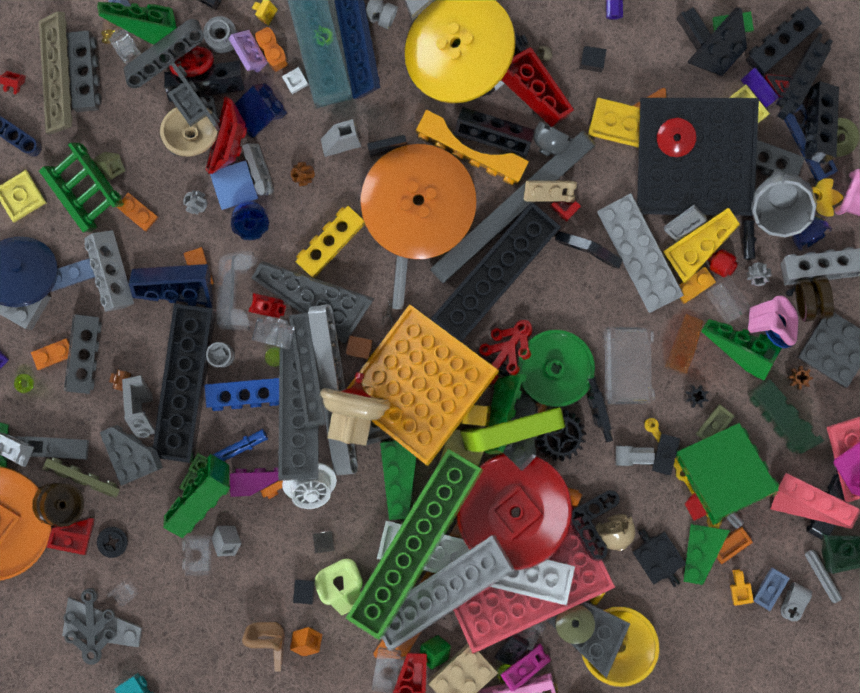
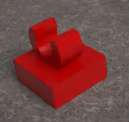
[0,71,26,95]

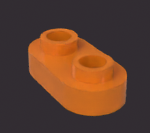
[260,481,283,499]

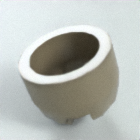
[536,46,553,62]

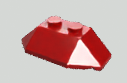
[205,96,247,174]

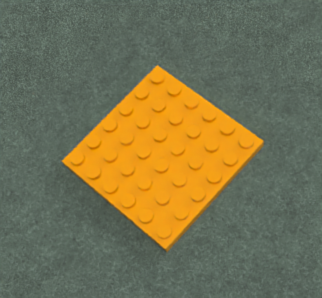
[347,304,499,465]

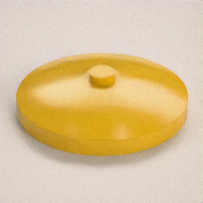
[581,607,659,687]

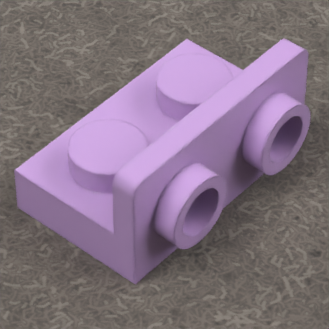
[228,30,268,72]

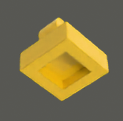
[252,0,278,26]

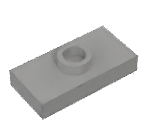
[664,205,707,242]

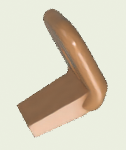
[242,622,285,672]

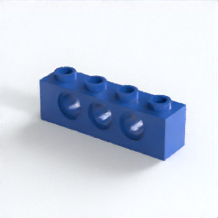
[205,378,279,411]

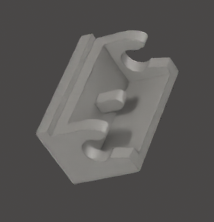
[0,432,34,467]

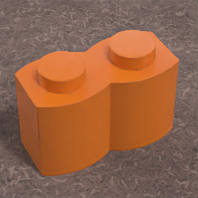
[255,27,288,72]

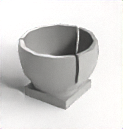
[751,169,817,237]

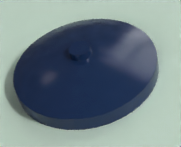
[0,236,58,307]

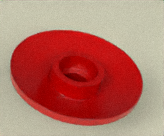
[657,118,696,157]

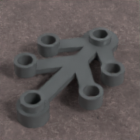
[63,588,116,665]

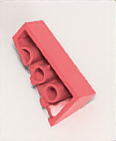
[771,473,860,529]

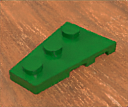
[683,524,730,585]

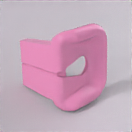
[834,169,860,216]
[748,296,798,346]

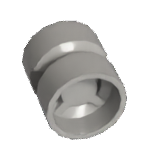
[366,0,398,30]
[206,342,235,368]

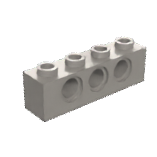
[84,230,134,312]
[780,247,860,286]

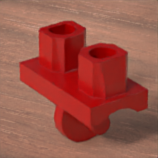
[249,293,286,318]

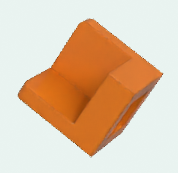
[290,627,323,656]

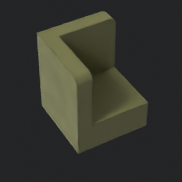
[92,152,125,180]

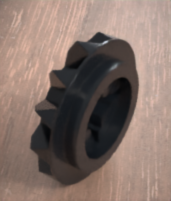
[97,527,128,558]

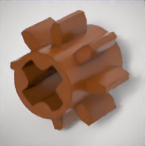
[291,162,315,186]
[787,366,813,390]
[109,369,132,391]

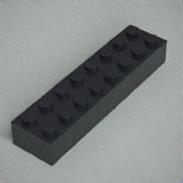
[431,202,561,342]
[153,304,216,463]

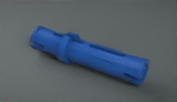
[212,429,268,461]

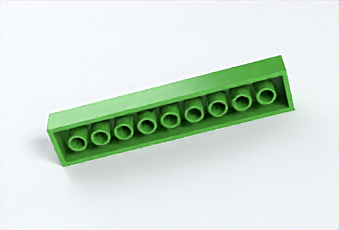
[346,449,483,640]

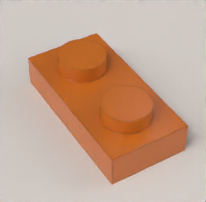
[116,193,158,232]
[31,338,69,370]

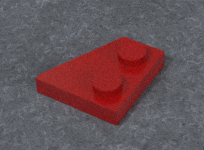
[46,518,95,555]

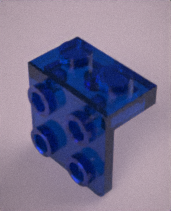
[235,83,288,138]

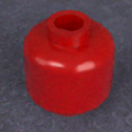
[708,249,738,277]

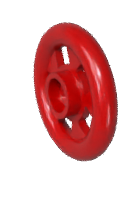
[169,46,214,78]

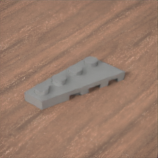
[62,597,143,647]

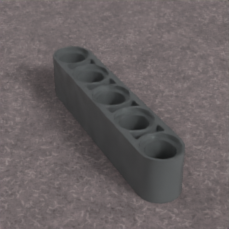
[124,19,204,88]

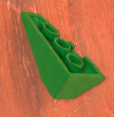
[97,2,177,45]
[701,319,782,380]

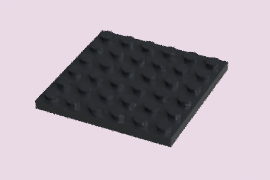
[637,98,759,216]

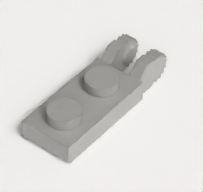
[242,143,274,196]

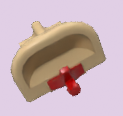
[320,372,390,446]

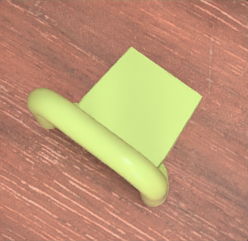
[315,559,363,615]

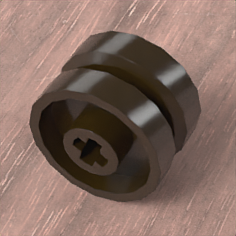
[795,276,834,322]
[32,483,84,527]

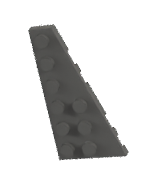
[547,602,631,678]

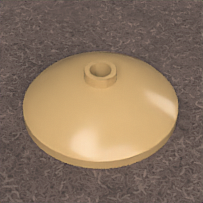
[160,107,219,156]

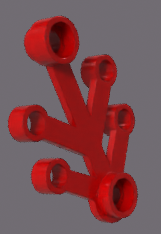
[479,320,532,385]

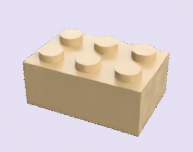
[428,643,498,693]

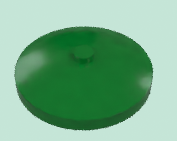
[517,330,595,407]

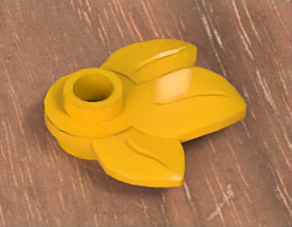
[812,178,844,217]

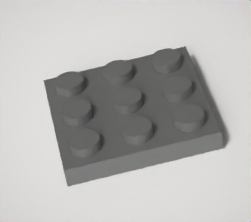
[797,313,860,388]

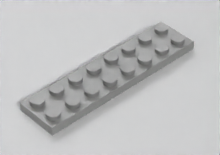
[382,535,515,651]

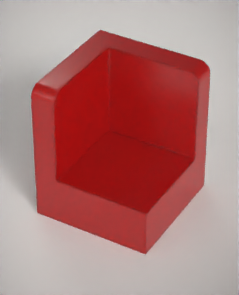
[550,193,581,222]

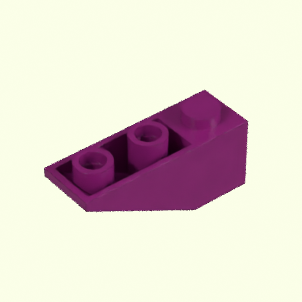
[230,467,278,497]

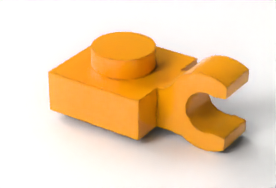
[730,569,754,606]

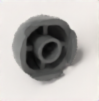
[534,121,573,156]

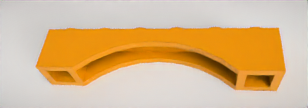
[416,110,529,185]

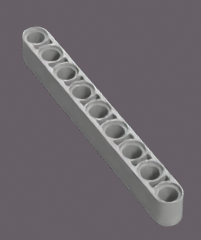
[308,304,358,476]

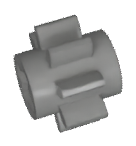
[183,190,207,215]
[746,262,771,286]

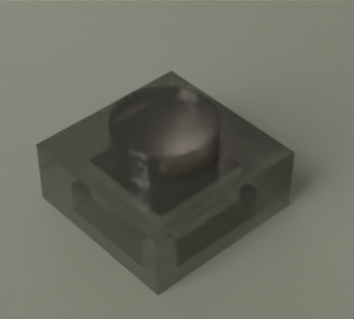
[313,531,335,553]

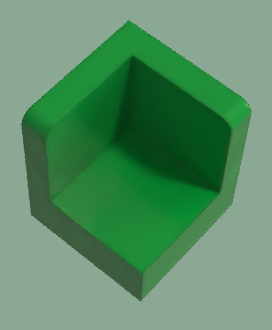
[420,635,451,670]

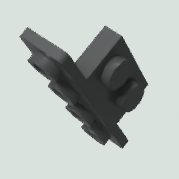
[168,62,220,131]

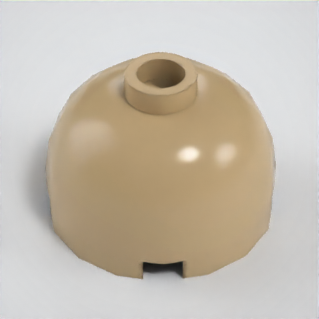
[596,514,636,551]

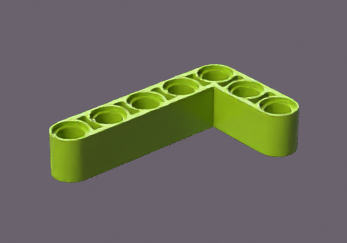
[460,408,565,452]

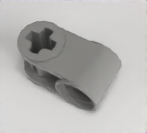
[780,582,812,622]

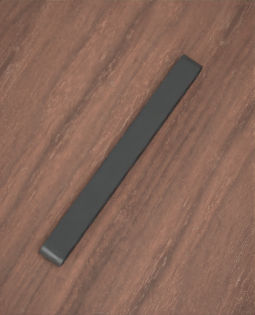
[430,130,596,284]

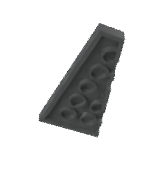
[251,261,375,344]

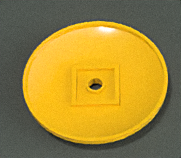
[405,0,515,103]

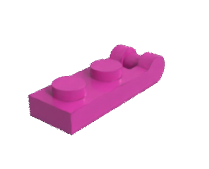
[501,643,551,691]

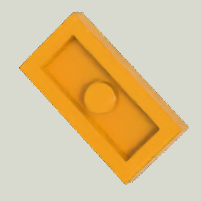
[679,267,716,304]

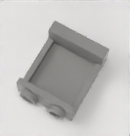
[122,375,155,438]

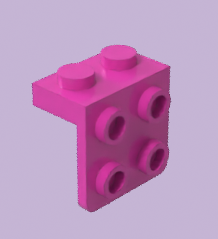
[834,442,860,496]

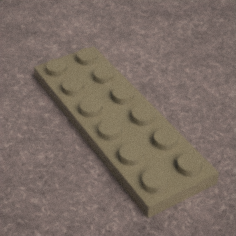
[39,11,73,134]

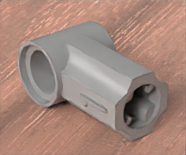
[616,446,655,466]

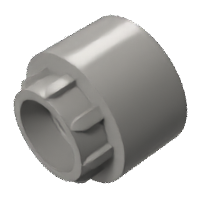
[203,16,238,54]

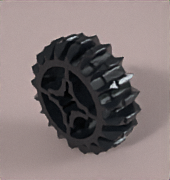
[536,410,586,461]

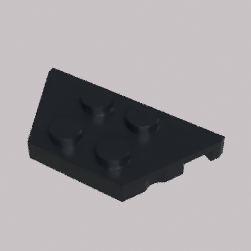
[687,7,747,76]

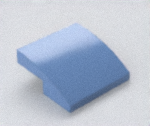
[210,160,258,210]

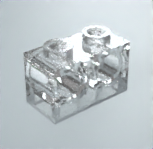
[109,29,142,65]

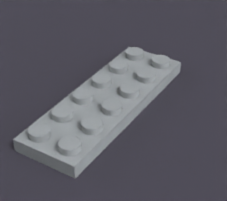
[597,193,684,313]

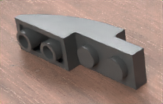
[13,436,89,460]

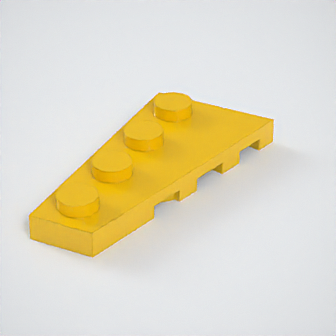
[663,208,740,283]

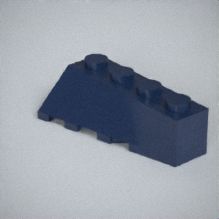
[128,264,213,308]

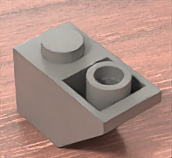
[321,119,361,157]

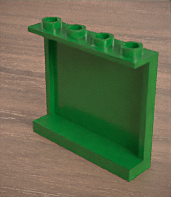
[676,423,779,525]

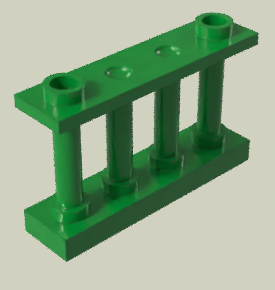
[39,143,124,233]

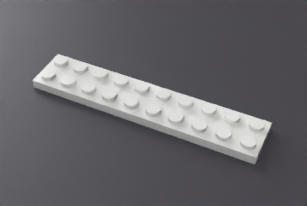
[377,521,575,605]

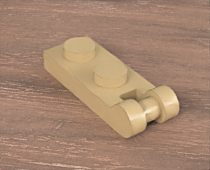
[524,181,577,202]

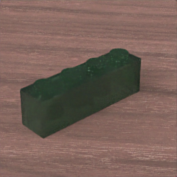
[748,379,825,454]
[822,535,860,574]

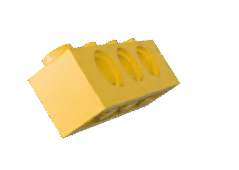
[295,206,365,278]

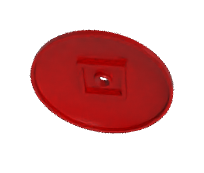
[457,454,572,570]

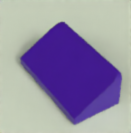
[741,68,779,108]

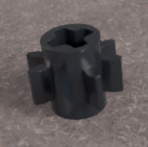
[514,32,529,56]
[684,385,709,408]

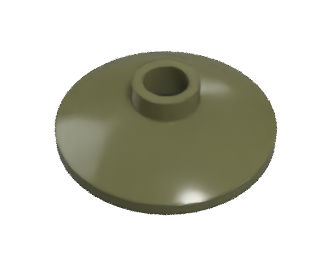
[837,118,860,157]
[556,605,595,644]

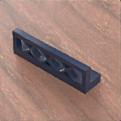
[784,104,838,182]

